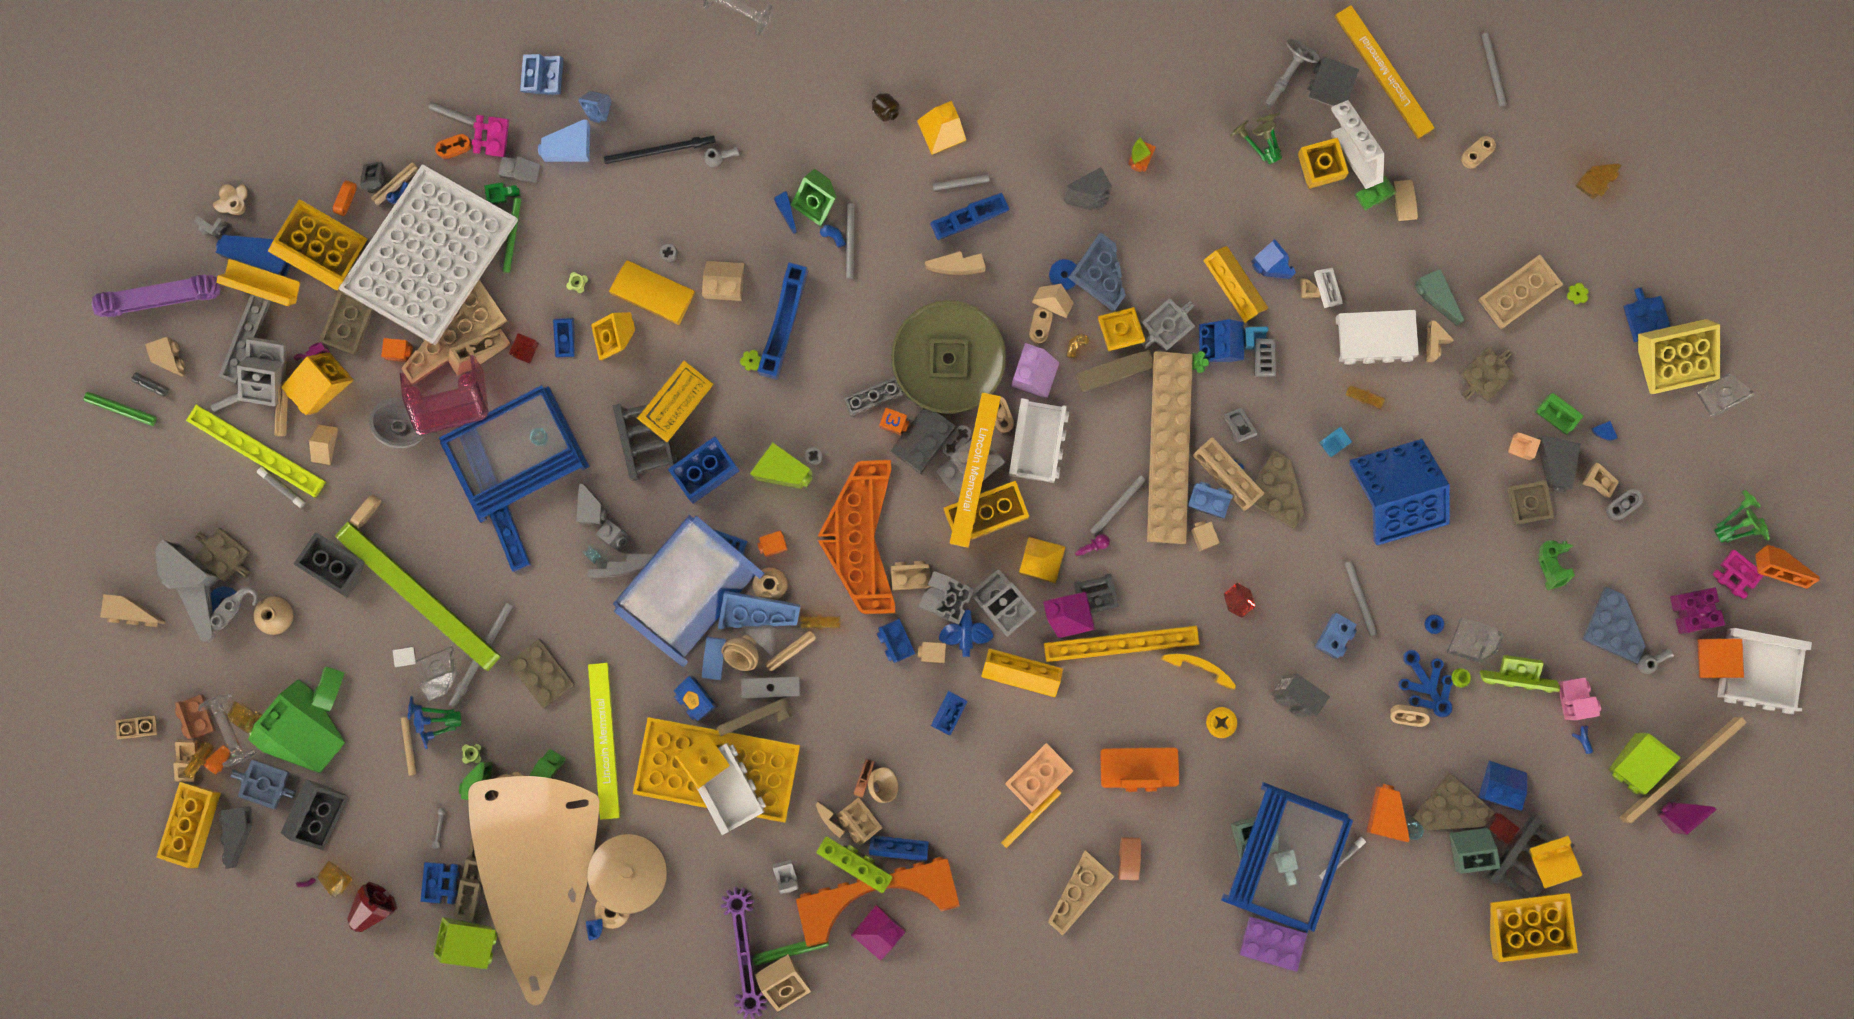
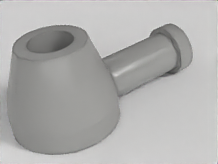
[704,146,739,167]
[1637,649,1674,674]

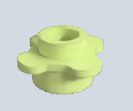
[566,272,588,293]
[462,744,482,764]

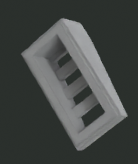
[1255,339,1276,377]

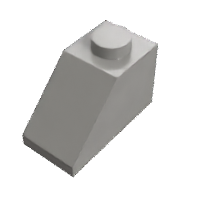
[576,484,606,525]

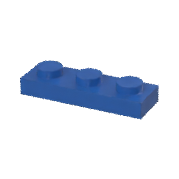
[869,835,929,861]

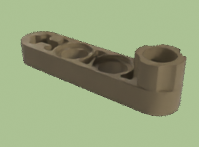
[717,698,793,736]

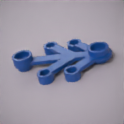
[1398,650,1453,717]

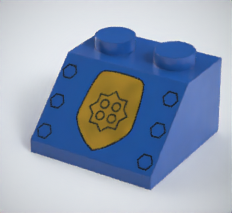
[674,676,718,721]

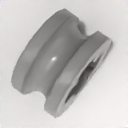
[659,244,678,262]
[805,447,823,465]

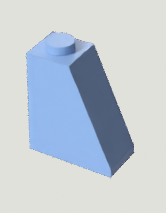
[538,120,590,162]

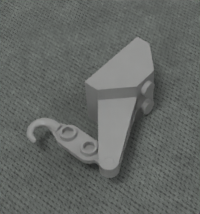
[155,539,259,642]

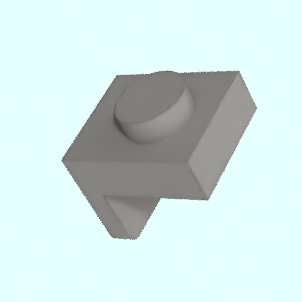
[193,216,228,239]
[596,519,631,552]
[773,860,798,894]

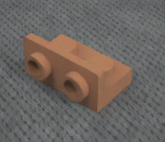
[175,695,216,739]

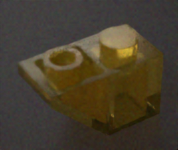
[1575,163,1622,199]

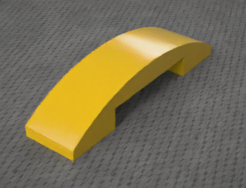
[1161,654,1236,690]

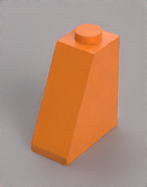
[1366,784,1410,842]

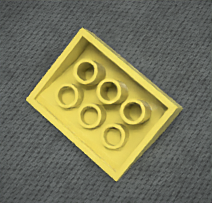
[1638,319,1720,394]

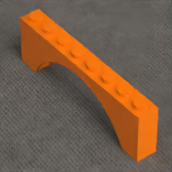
[796,857,960,947]

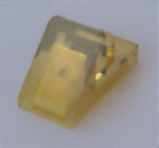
[226,701,262,733]
[317,861,352,898]

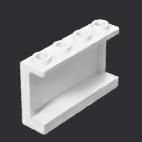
[1331,100,1384,189]
[1335,310,1419,365]
[1008,398,1069,483]
[695,743,766,835]

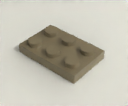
[319,290,374,356]
[508,639,575,709]

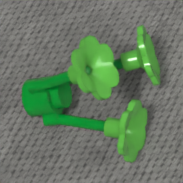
[1714,490,1770,543]

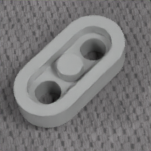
[1606,489,1643,520]

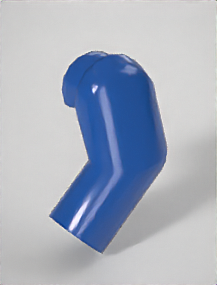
[387,182,409,204]
[820,225,846,248]

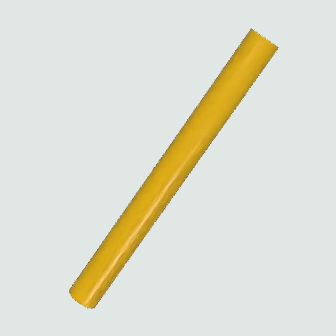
[1001,788,1062,848]

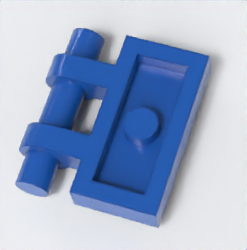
[420,862,460,904]

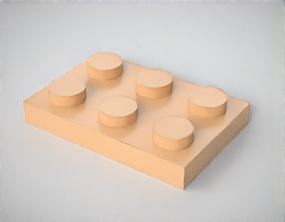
[1005,743,1073,812]

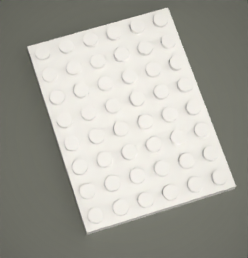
[338,164,518,345]

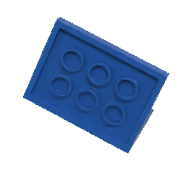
[1350,439,1450,546]

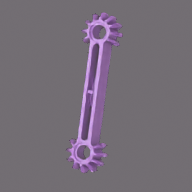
[91,274,221,318]
[721,887,768,1019]

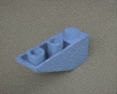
[578,91,612,123]

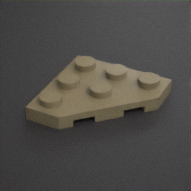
[1253,450,1304,529]
[1412,773,1495,830]

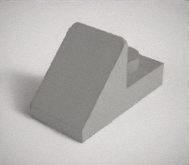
[498,157,540,183]
[1224,408,1257,442]

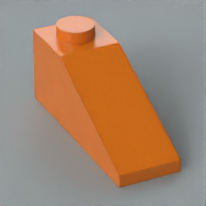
[1755,545,1820,589]

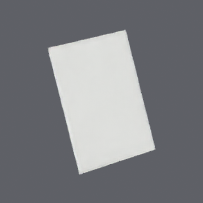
[393,647,416,667]

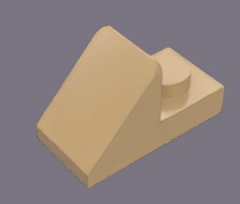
[1426,320,1454,362]
[1582,463,1619,498]

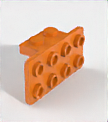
[1100,747,1179,792]

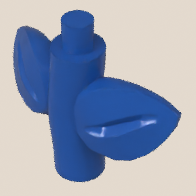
[939,610,994,657]

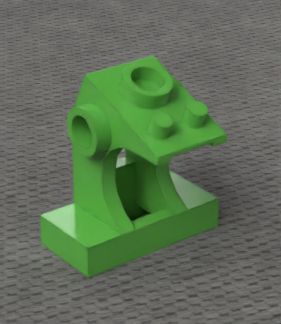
[1538,540,1575,591]

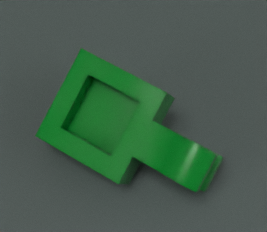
[484,182,520,205]

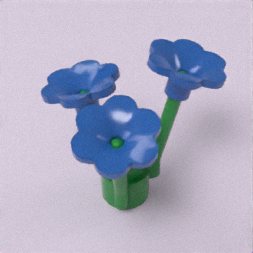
[407,696,461,749]

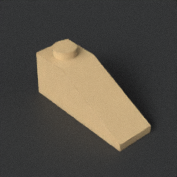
[448,328,510,376]

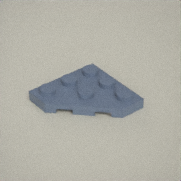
[1068,232,1126,312]
[1582,587,1645,664]

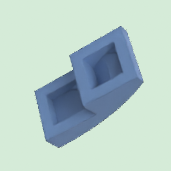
[702,637,726,680]

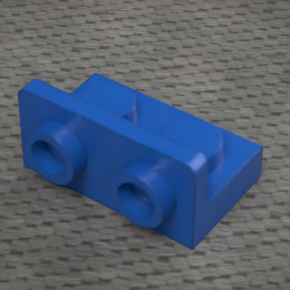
[877,619,915,664]
[931,691,968,736]

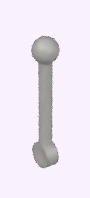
[432,808,445,849]

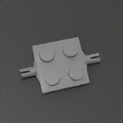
[1141,298,1195,352]

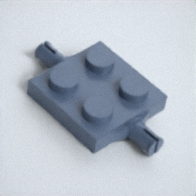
[231,759,296,809]

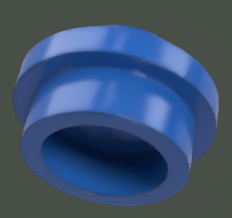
[1424,615,1444,634]

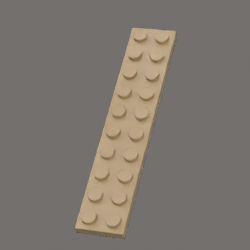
[1147,351,1193,544]

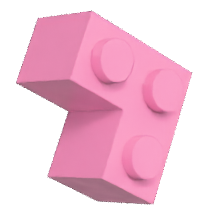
[1558,678,1601,720]

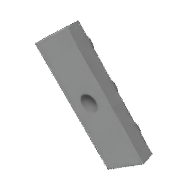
[844,377,904,416]
[741,677,800,698]

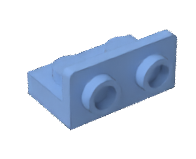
[1187,482,1233,519]

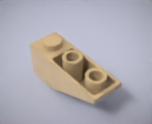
[100,594,165,627]

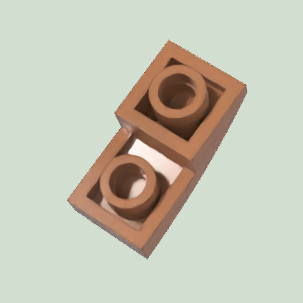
[1118,837,1141,880]

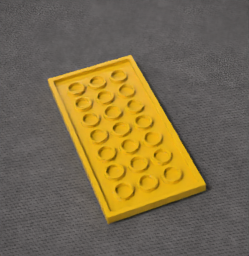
[633,717,800,823]

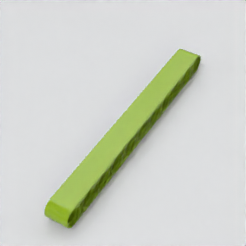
[335,521,501,671]

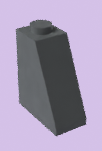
[1537,436,1581,493]

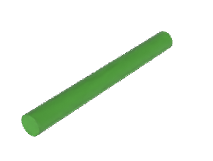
[502,198,522,273]

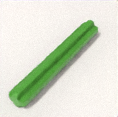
[83,392,157,426]
[753,940,829,965]

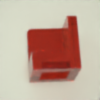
[509,333,539,364]
[1224,583,1255,618]
[1489,813,1520,844]

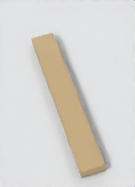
[1619,717,1747,823]

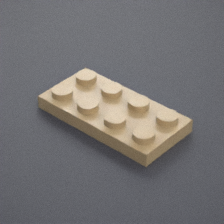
[1478,254,1563,329]

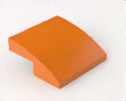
[1698,639,1744,678]

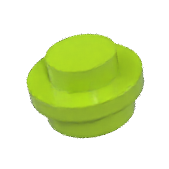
[1451,668,1471,688]

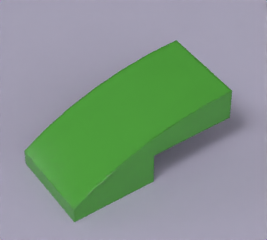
[310,667,344,712]

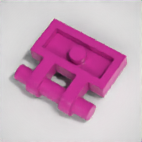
[472,115,509,157]
[1712,549,1764,599]

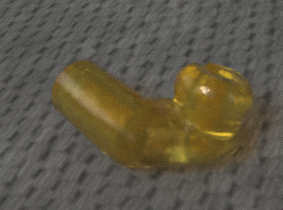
[1066,333,1089,358]

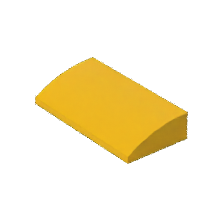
[609,260,695,325]
[156,782,221,868]

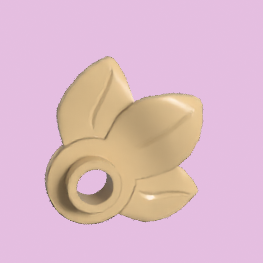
[213,184,248,216]

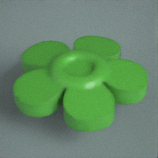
[1192,351,1209,373]

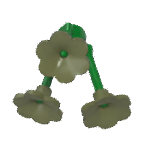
[1229,112,1282,164]

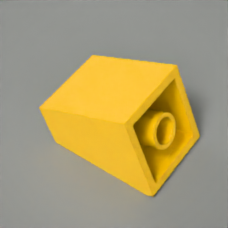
[281,352,354,415]

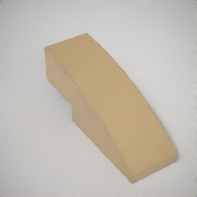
[925,251,986,275]

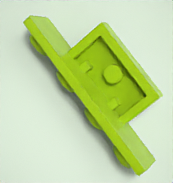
[1479,655,1561,693]
[816,836,892,893]

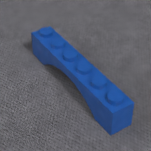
[757,262,808,380]

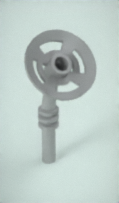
[1265,39,1320,108]

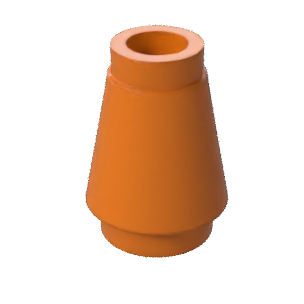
[203,745,232,775]

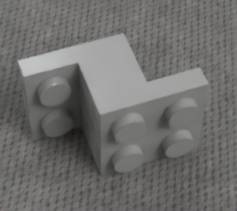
[237,337,287,406]
[936,439,1005,500]
[971,569,1037,637]

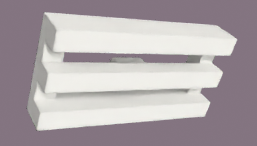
[1314,268,1343,308]

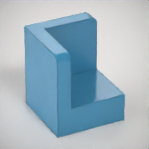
[1244,327,1268,350]
[1319,427,1352,457]

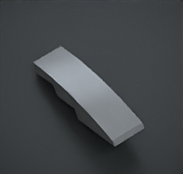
[588,554,668,578]

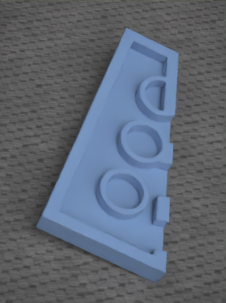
[718,591,801,629]

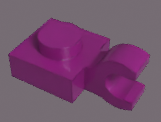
[293,342,330,361]

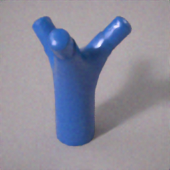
[1572,726,1594,754]

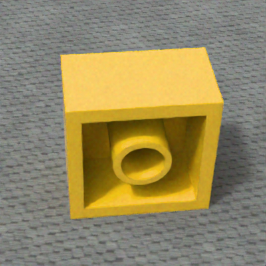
[1297,137,1349,189]

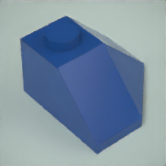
[1251,239,1296,279]

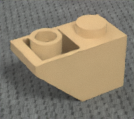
[145,337,185,377]

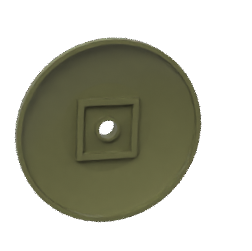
[891,300,1006,414]

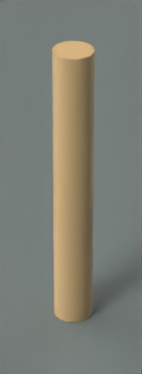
[401,717,416,776]

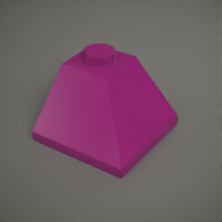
[1043,592,1095,638]
[1658,802,1717,835]
[851,905,906,961]

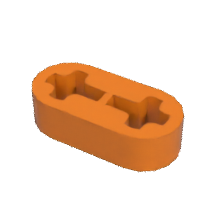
[435,134,472,159]
[333,180,357,216]

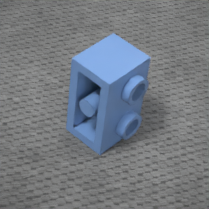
[1315,613,1357,659]

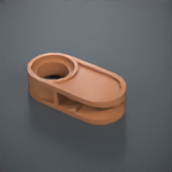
[853,758,875,798]

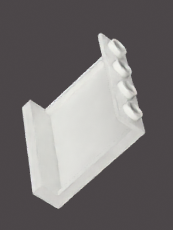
[1717,628,1812,715]

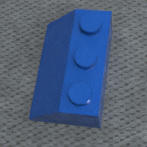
[668,436,740,504]

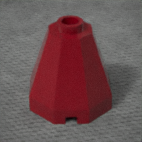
[347,882,397,932]

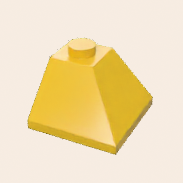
[917,101,966,155]
[591,312,635,361]
[1019,537,1065,584]

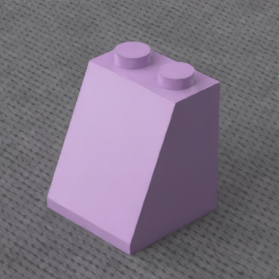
[1011,343,1059,399]

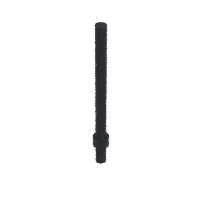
[604,135,716,164]

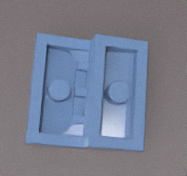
[520,54,564,95]

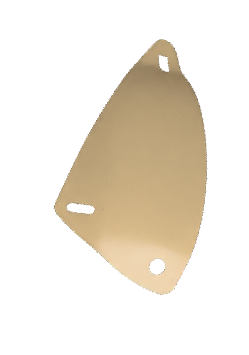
[468,776,599,1005]

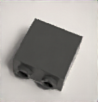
[1307,57,1359,106]

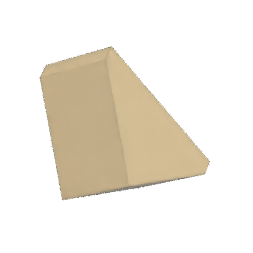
[1032,284,1074,318]
[309,425,338,465]

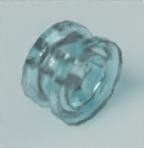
[530,428,549,446]
[583,545,601,564]
[1407,822,1424,840]

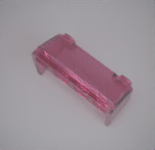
[400,355,489,434]

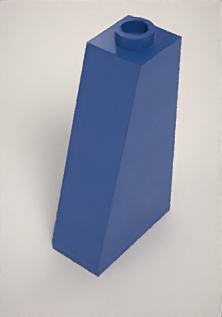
[215,235,291,277]

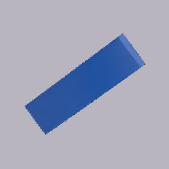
[930,193,1009,240]

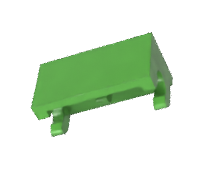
[1535,393,1584,435]

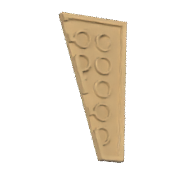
[401,279,508,385]

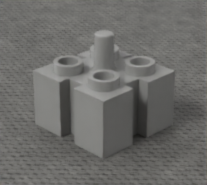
[918,571,974,625]

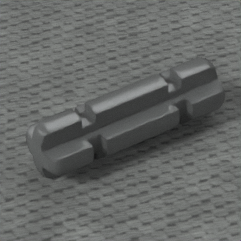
[131,373,169,397]

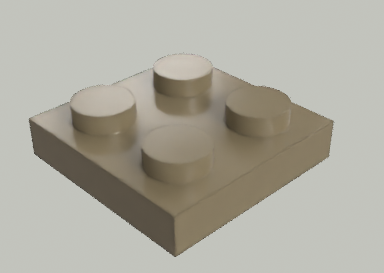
[1507,480,1554,525]

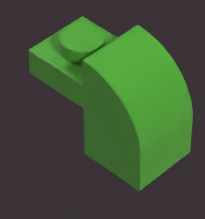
[1355,176,1396,211]
[529,749,566,779]

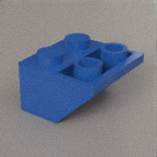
[1199,319,1244,362]

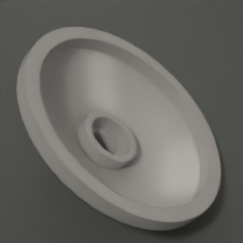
[369,398,429,448]

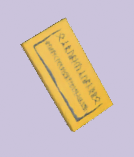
[637,360,714,442]

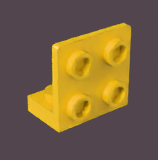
[1529,836,1582,888]

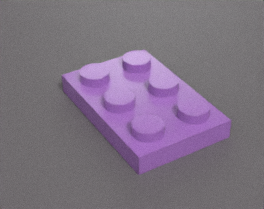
[1239,916,1307,972]

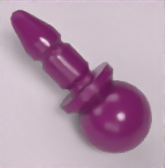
[1075,534,1110,556]

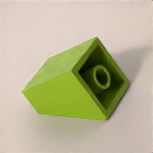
[750,442,813,489]
[1608,733,1681,795]
[434,917,497,969]

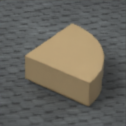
[1300,278,1321,298]

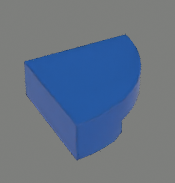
[1591,421,1618,441]
[586,919,603,941]

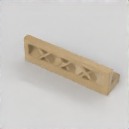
[1192,437,1265,511]

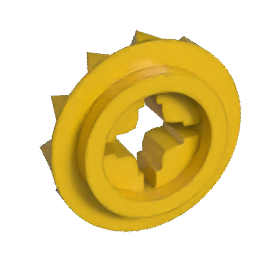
[1206,707,1237,738]

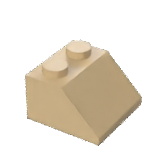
[702,261,745,301]
[754,954,811,1012]

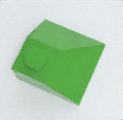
[791,169,837,226]
[459,761,493,800]

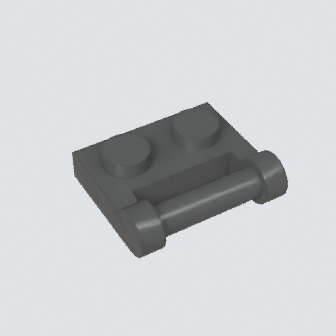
[1073,573,1119,613]

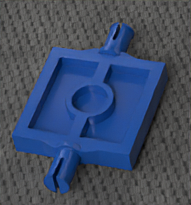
[1623,287,1671,342]

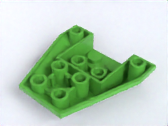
[248,679,346,773]

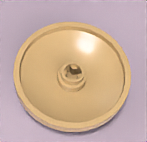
[588,834,667,914]

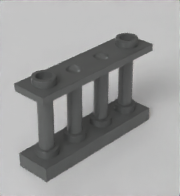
[612,395,678,481]
[1486,815,1575,898]

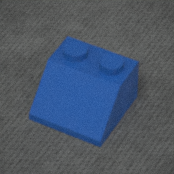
[1478,761,1527,811]

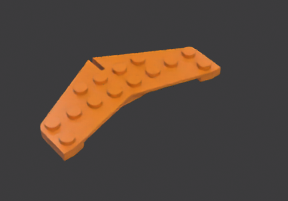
[817,460,895,614]

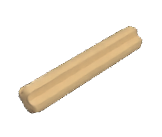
[371,162,419,205]
[274,380,288,437]
[766,631,816,671]

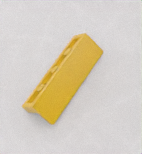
[1203,246,1268,323]
[216,259,300,306]
[981,648,1063,697]

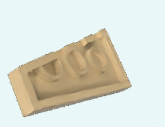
[1048,850,1115,936]

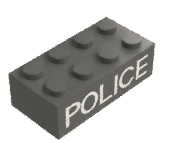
[1271,673,1330,717]

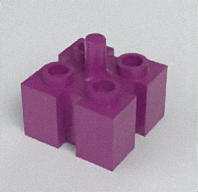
[1670,587,1725,634]

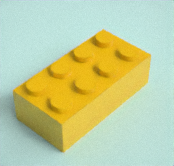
[943,481,1029,541]

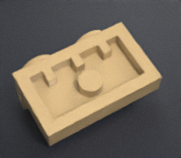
[891,561,931,590]
[836,797,882,845]

